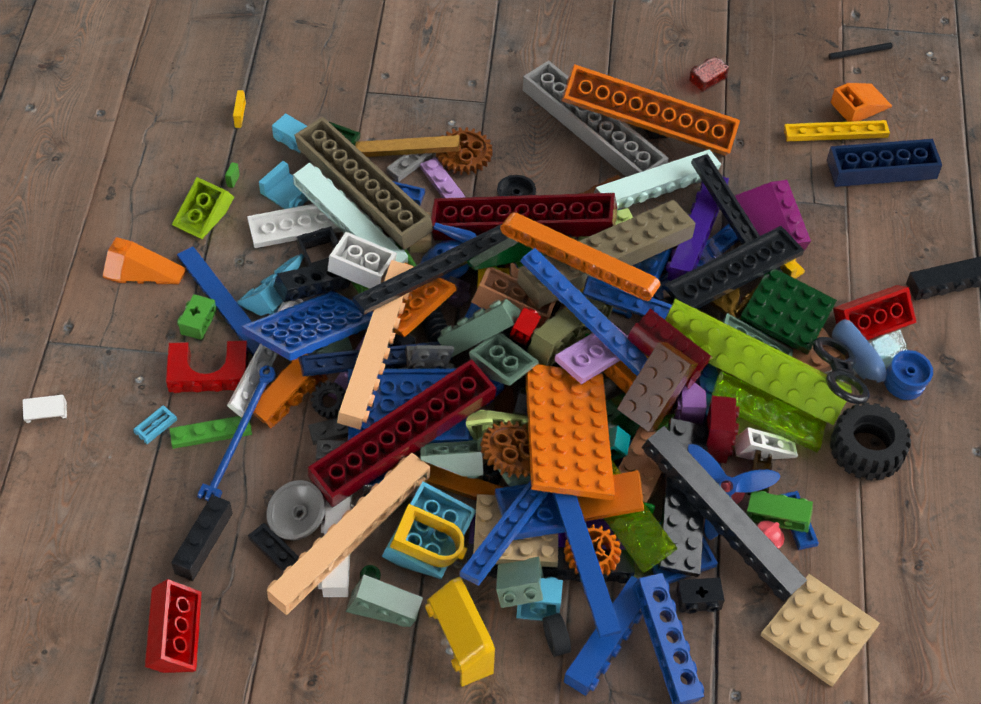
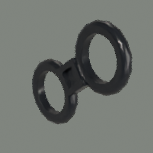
[813,336,870,404]

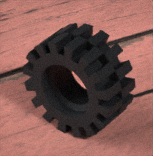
[311,381,346,419]

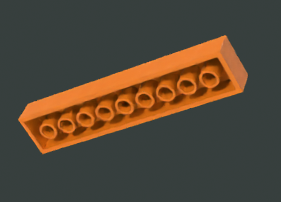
[561,64,740,156]

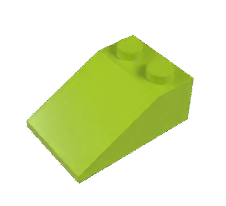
[172,177,234,239]

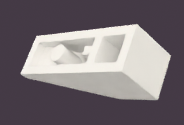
[734,428,798,460]

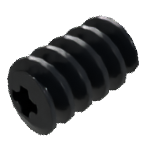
[421,307,447,342]

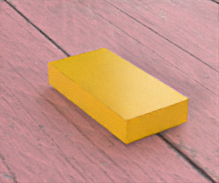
[233,90,246,128]

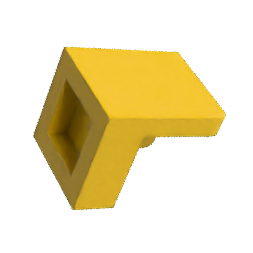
[780,259,805,279]

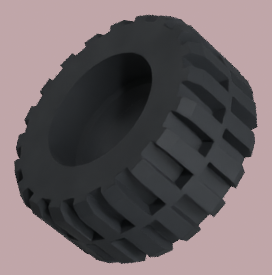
[830,403,911,481]

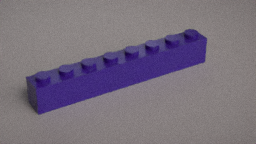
[666,177,729,281]

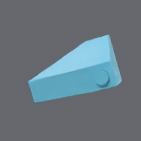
[237,254,304,316]

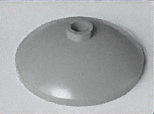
[267,480,326,540]

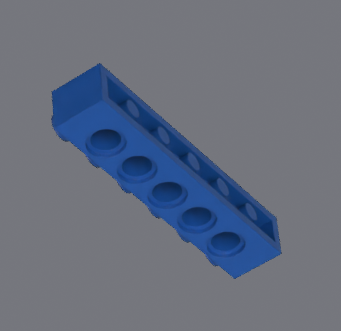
[633,573,704,704]

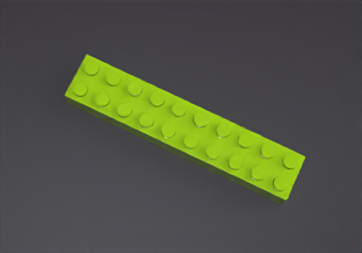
[665,299,852,425]

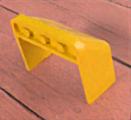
[425,576,495,687]

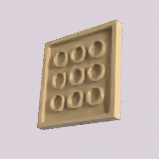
[473,494,558,567]
[761,574,880,687]

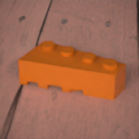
[253,354,328,429]

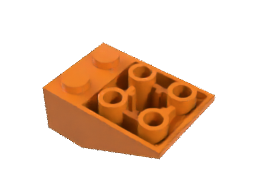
[830,83,892,122]

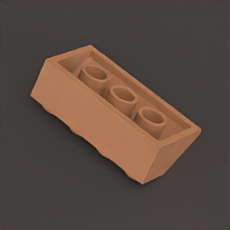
[472,267,556,328]

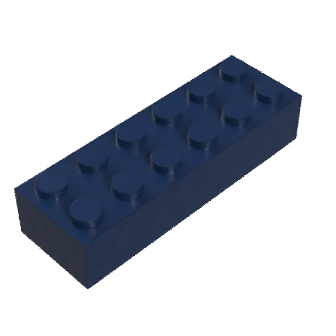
[827,139,942,187]

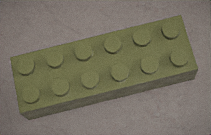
[527,292,613,366]

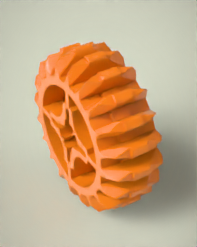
[564,524,621,576]

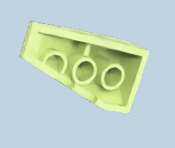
[466,410,528,440]

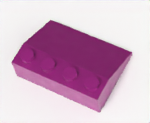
[735,180,811,251]

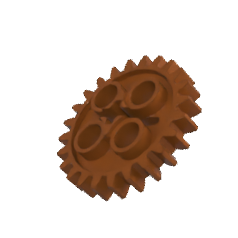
[436,127,493,175]
[480,421,531,478]

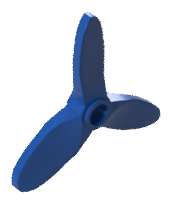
[687,444,780,540]

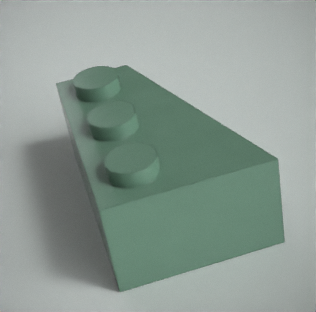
[346,575,423,627]

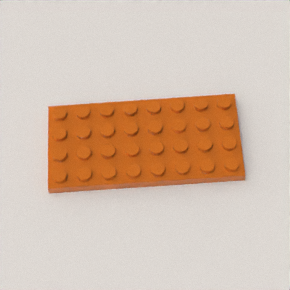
[525,364,615,501]

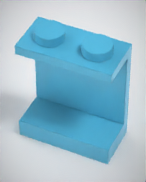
[259,161,309,209]

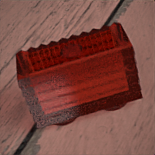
[689,56,729,92]

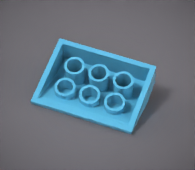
[382,481,476,579]

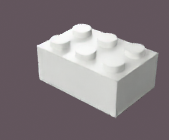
[328,232,397,289]

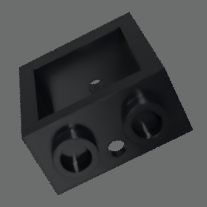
[297,226,339,267]

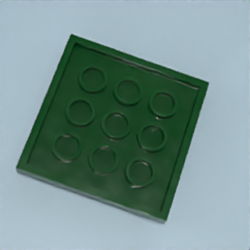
[739,269,837,355]

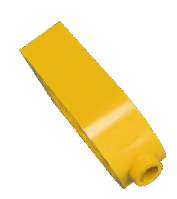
[390,504,467,567]

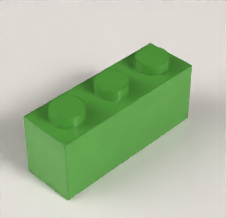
[747,491,813,533]

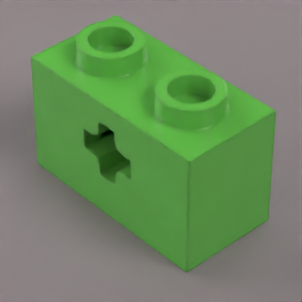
[177,294,217,340]

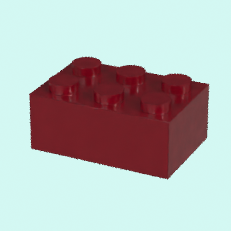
[705,395,739,464]

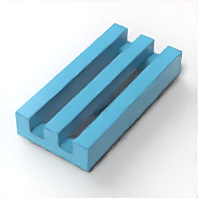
[133,405,177,444]

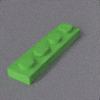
[170,416,252,449]

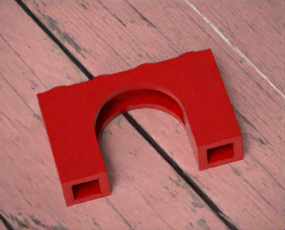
[166,341,248,393]

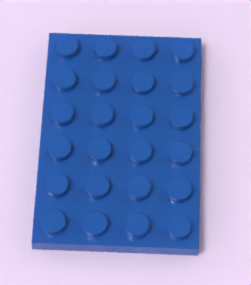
[241,291,373,360]
[348,369,469,443]

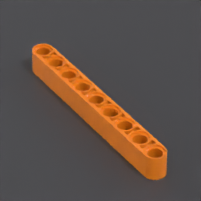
[500,212,660,301]

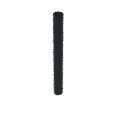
[828,42,893,60]

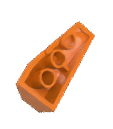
[103,237,187,284]

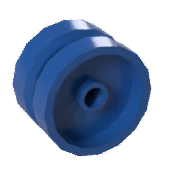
[884,350,933,400]

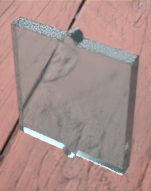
[871,329,908,369]

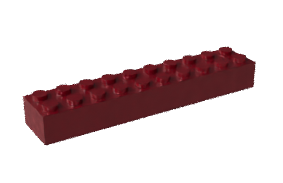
[431,193,617,240]
[308,359,496,508]

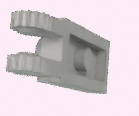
[386,153,433,182]

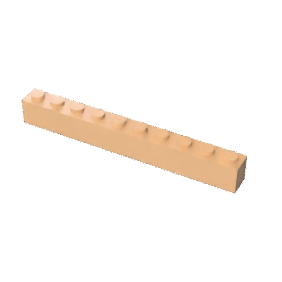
[337,260,413,430]
[267,453,430,615]

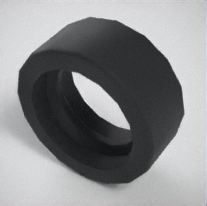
[543,613,571,657]

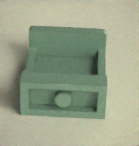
[496,556,544,608]

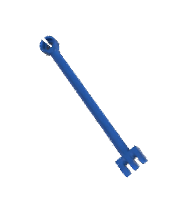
[197,365,276,501]

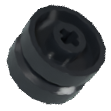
[496,174,536,196]

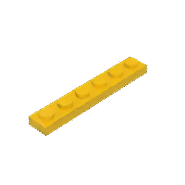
[784,120,890,142]

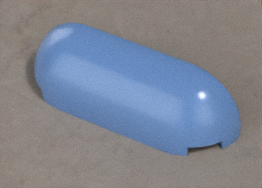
[832,319,886,383]

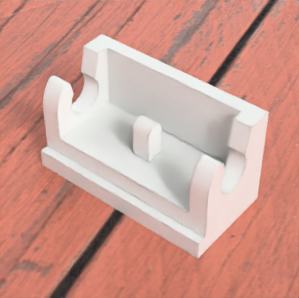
[23,395,67,423]

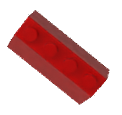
[833,285,917,340]
[145,579,202,673]

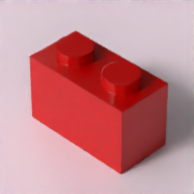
[509,308,541,347]

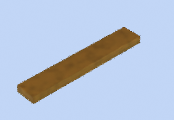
[355,135,460,157]

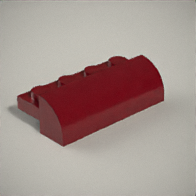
[628,309,712,389]

